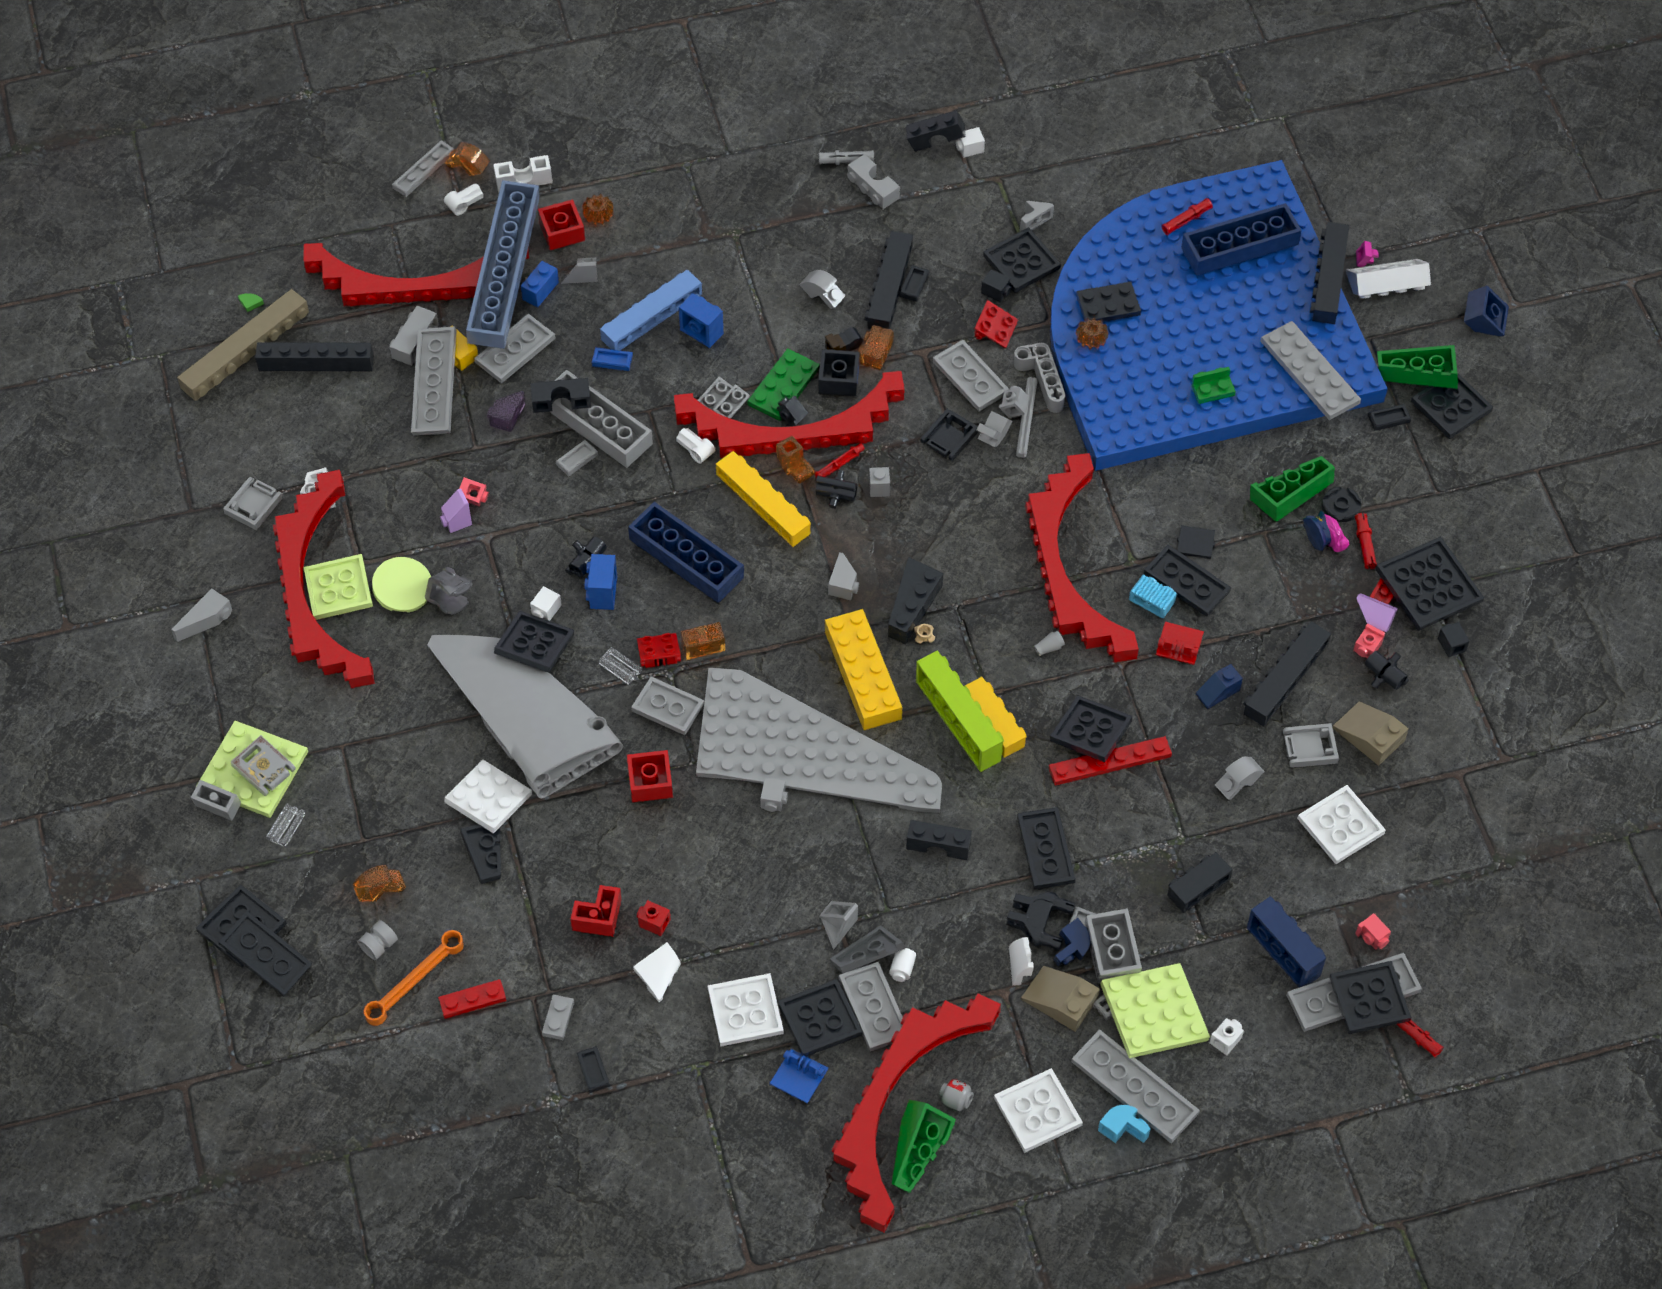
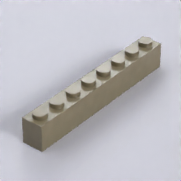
[177,289,309,401]

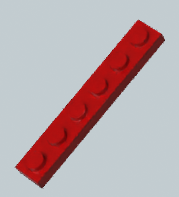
[1049,736,1172,786]

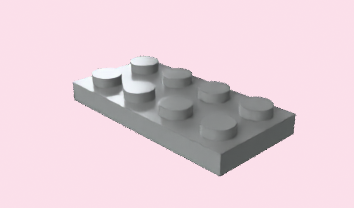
[474,314,555,383]
[933,340,1009,412]
[839,962,903,1052]

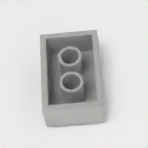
[1084,908,1142,983]

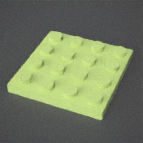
[196,721,308,818]
[1100,963,1210,1058]

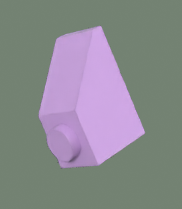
[440,488,472,533]
[1357,593,1398,632]

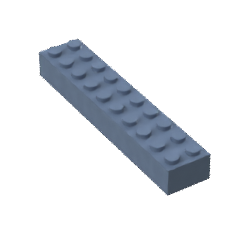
[466,180,539,349]

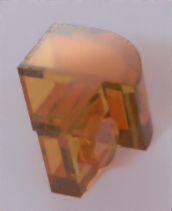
[445,142,490,176]
[776,436,815,483]
[353,865,406,901]

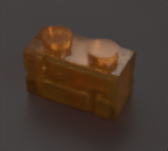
[858,325,894,370]

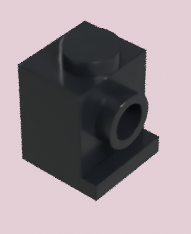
[777,395,809,427]

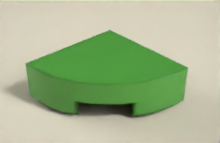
[238,293,264,312]

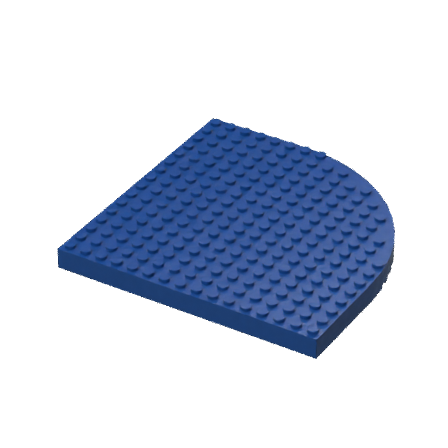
[1050,160,1388,471]

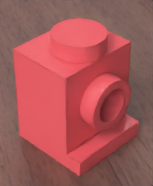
[459,477,489,506]
[1353,624,1385,658]
[1355,913,1391,950]

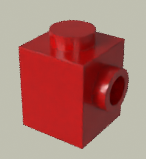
[636,900,671,936]

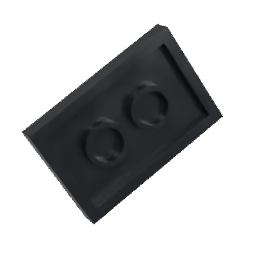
[1076,282,1141,325]

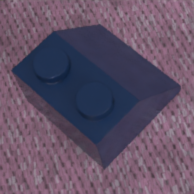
[1464,286,1509,337]

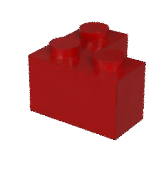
[571,885,622,937]

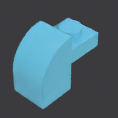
[1098,1105,1150,1143]

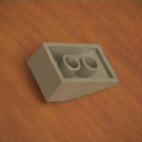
[1332,701,1409,766]
[1021,966,1099,1032]

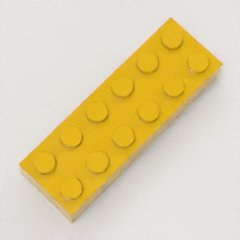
[825,609,902,730]

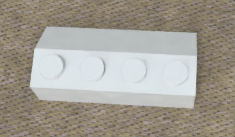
[1346,259,1431,298]

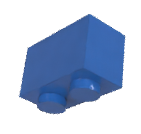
[521,261,559,307]

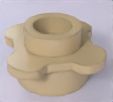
[914,624,935,644]

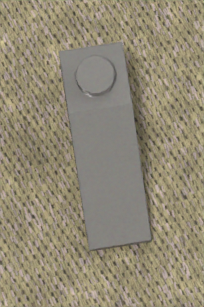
[171,588,232,642]

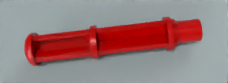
[815,443,865,479]

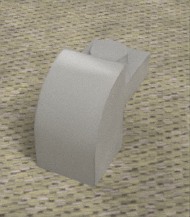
[799,270,845,309]
[977,411,1012,447]
[1215,756,1265,800]

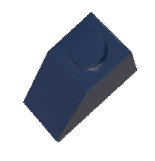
[1196,664,1243,709]

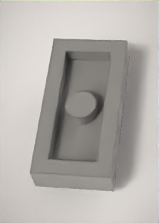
[542,995,574,1040]

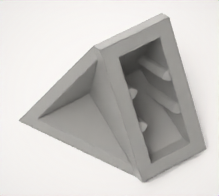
[561,257,598,284]
[819,901,858,950]

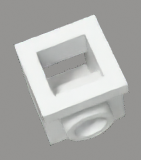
[1210,1018,1244,1055]

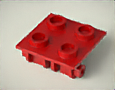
[974,300,1018,348]
[1156,622,1204,665]
[637,633,681,668]

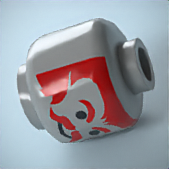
[940,1079,974,1111]

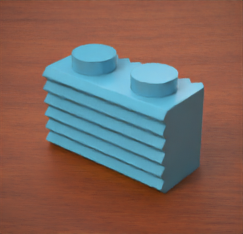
[1129,575,1177,619]

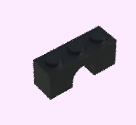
[906,110,966,152]
[530,378,591,413]
[906,820,972,860]

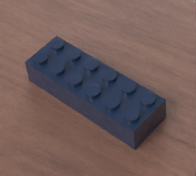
[1181,203,1302,276]
[628,502,744,603]

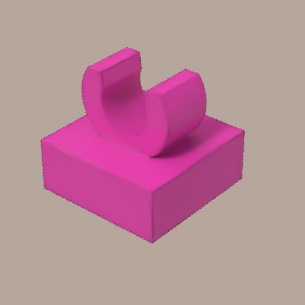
[1356,241,1379,267]

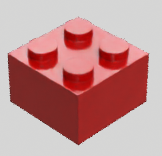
[538,199,585,250]
[627,750,673,802]

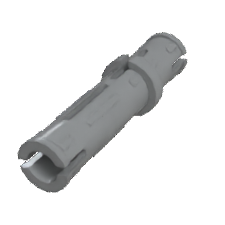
[819,150,874,165]

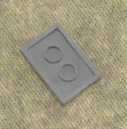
[631,677,704,735]

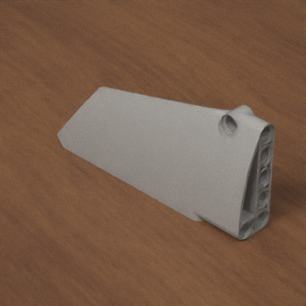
[427,635,623,799]

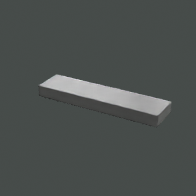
[392,140,455,197]

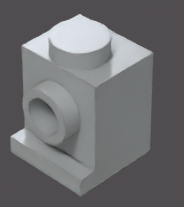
[999,386,1028,418]

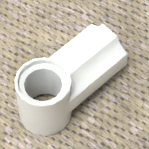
[444,183,483,215]
[676,428,715,464]

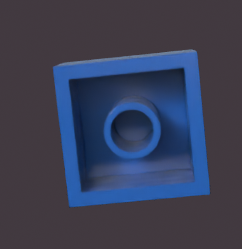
[679,293,724,348]
[585,554,617,610]

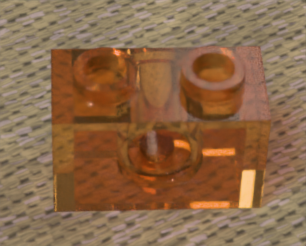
[681,622,725,660]

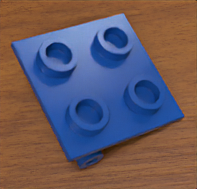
[770,1049,828,1104]

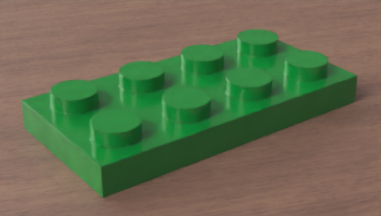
[747,348,820,421]

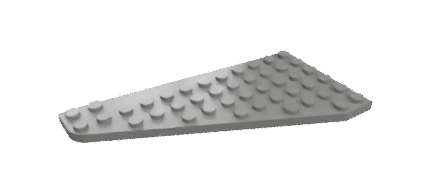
[696,668,942,813]

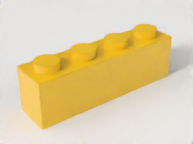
[965,677,1027,758]

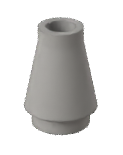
[1034,631,1065,656]

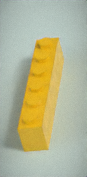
[716,451,811,547]

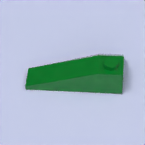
[892,1100,956,1193]

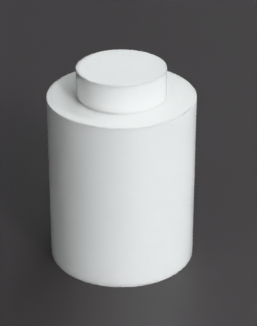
[889,948,916,982]

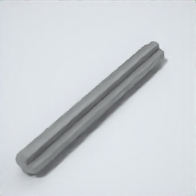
[1016,377,1037,458]

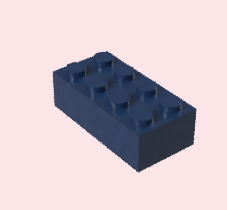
[1246,896,1326,988]

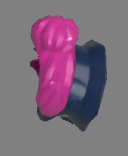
[1303,511,1349,553]

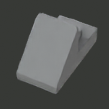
[1020,201,1054,231]

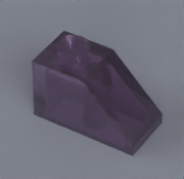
[487,391,526,432]

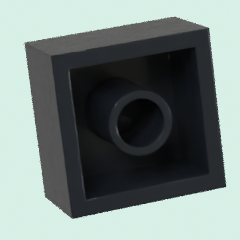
[818,349,860,396]

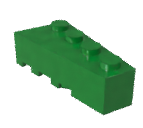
[1377,345,1458,389]
[1250,456,1335,522]

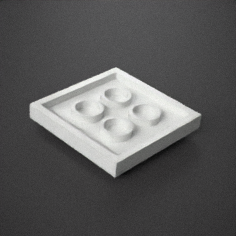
[445,760,532,833]
[1297,785,1386,864]
[708,973,784,1047]
[994,1068,1083,1153]

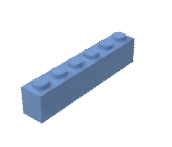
[600,270,702,350]

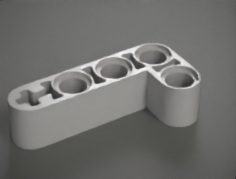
[1013,343,1065,413]

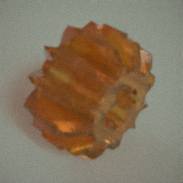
[582,194,614,225]
[1076,317,1109,350]

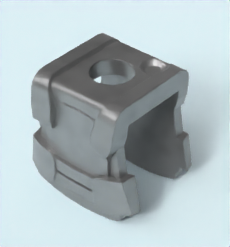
[425,567,473,615]

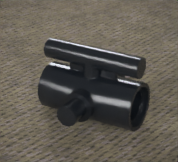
[816,470,858,508]
[565,537,607,577]
[1364,651,1409,690]

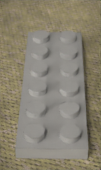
[1261,321,1361,420]
[411,326,457,435]
[1286,953,1422,1032]
[1071,1029,1200,1143]

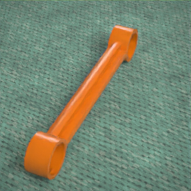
[364,930,464,1026]

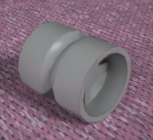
[357,920,398,960]

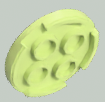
[372,557,431,613]

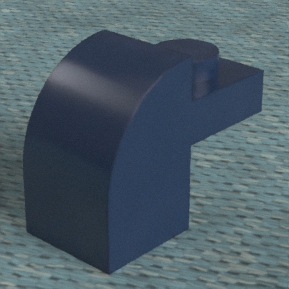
[1053,917,1090,966]

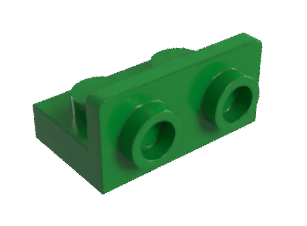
[1191,367,1236,404]

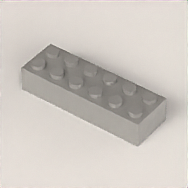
[550,370,653,468]

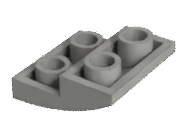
[698,377,750,419]

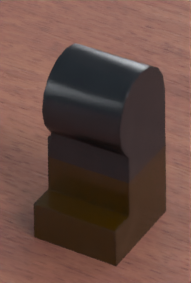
[825,327,863,351]

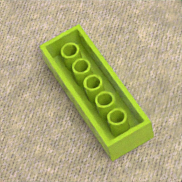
[916,650,1004,772]

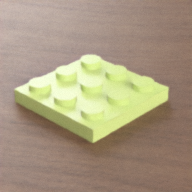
[303,554,373,620]

